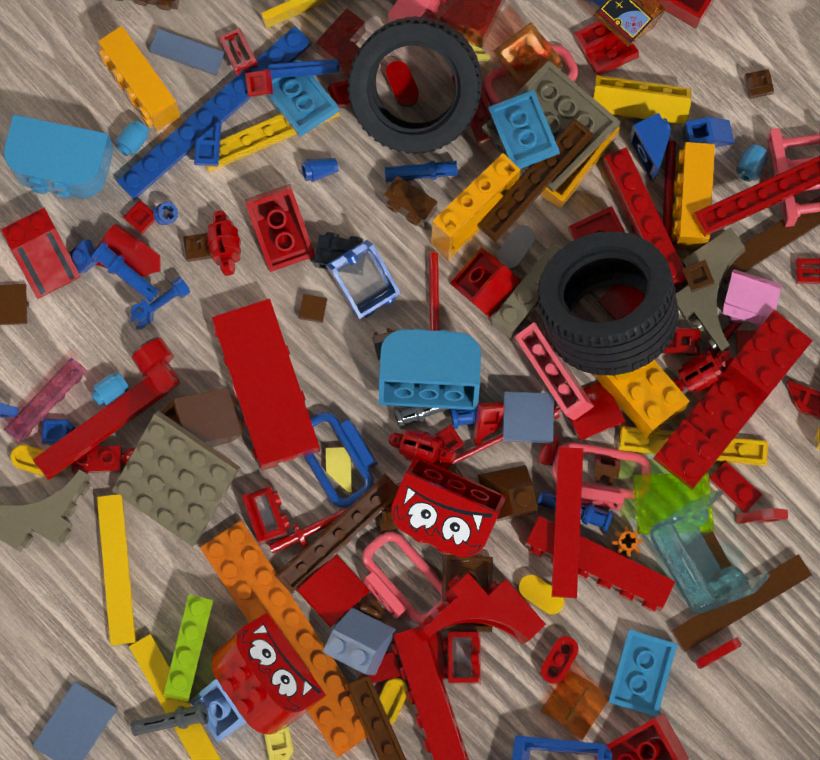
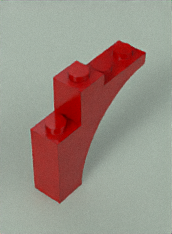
[416,573,546,645]

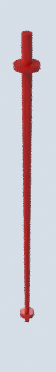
[269,406,562,553]

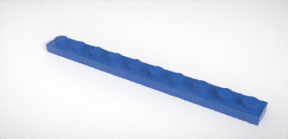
[117,26,311,200]

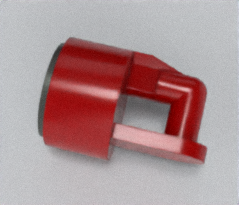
[132,337,180,393]

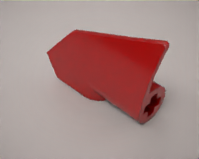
[95,224,161,277]

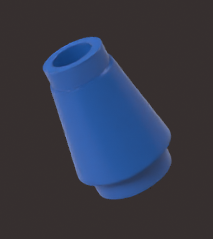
[301,158,339,183]

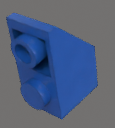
[682,117,735,148]

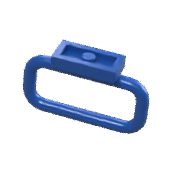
[303,412,378,508]

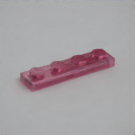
[4,358,87,443]

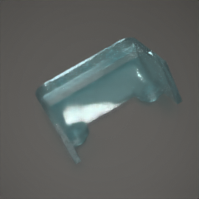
[650,489,770,613]

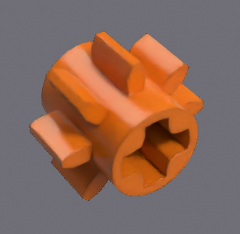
[611,526,643,559]

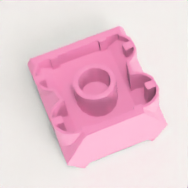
[723,269,782,328]

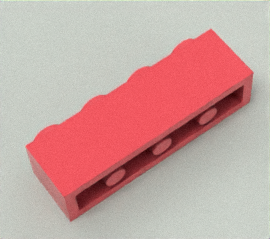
[514,322,594,420]

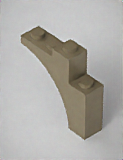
[676,227,745,352]
[0,470,91,552]

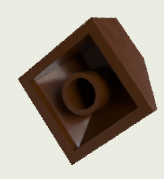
[478,465,538,522]

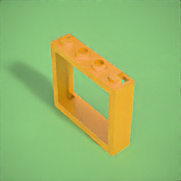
[431,153,521,260]

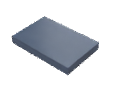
[32,682,118,760]

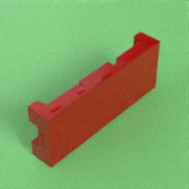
[212,298,321,471]

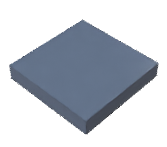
[503,392,554,443]

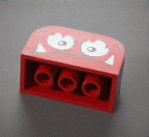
[391,456,507,557]
[211,613,327,735]

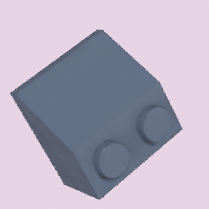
[323,608,396,675]

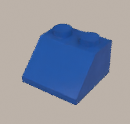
[628,113,671,181]

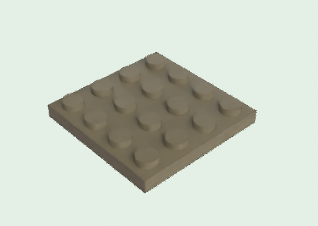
[482,61,620,192]
[112,411,241,547]

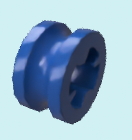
[153,202,178,225]

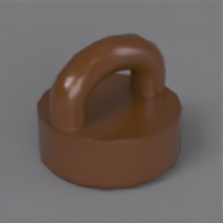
[359,600,384,621]

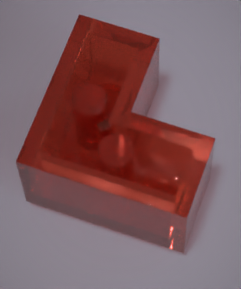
[316,8,366,78]

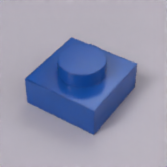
[70,240,98,273]

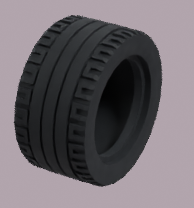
[348,16,482,154]
[537,232,679,375]

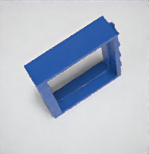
[512,735,613,760]

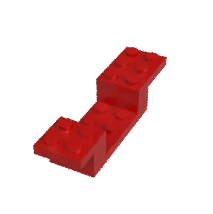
[653,310,813,490]

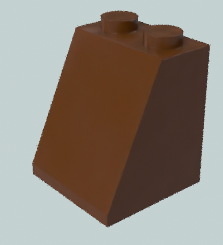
[161,387,242,448]

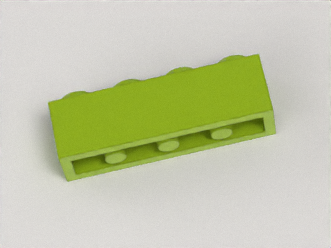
[163,594,213,703]

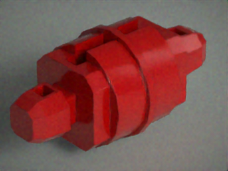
[207,210,241,276]
[672,351,733,393]
[388,429,456,465]

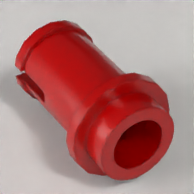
[537,435,560,466]

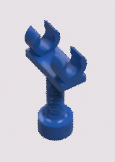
[131,277,190,330]

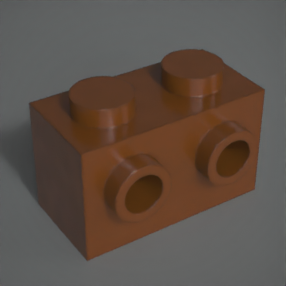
[384,176,438,228]

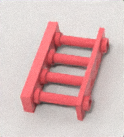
[767,128,820,227]

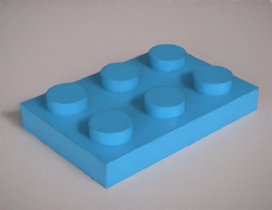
[266,59,340,137]
[488,90,560,169]
[608,629,678,717]

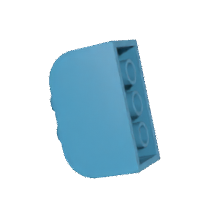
[4,114,114,199]
[379,329,481,410]

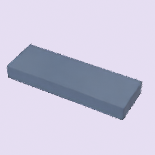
[149,29,225,76]

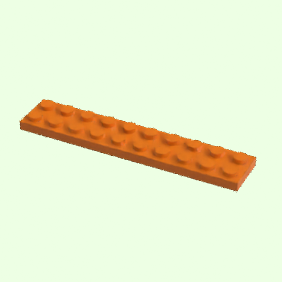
[200,520,367,758]

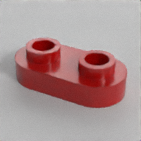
[540,636,579,684]

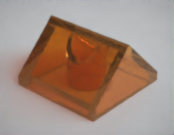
[540,670,609,740]

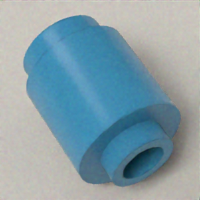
[115,120,150,156]
[736,144,768,182]
[91,372,129,406]

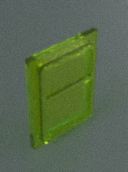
[632,473,715,535]

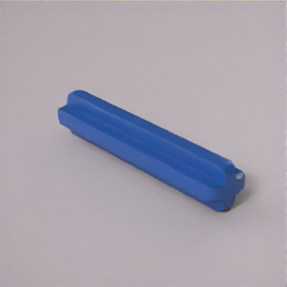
[268,59,340,78]

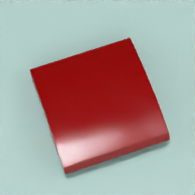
[574,18,639,76]
[567,382,626,442]
[297,555,370,627]

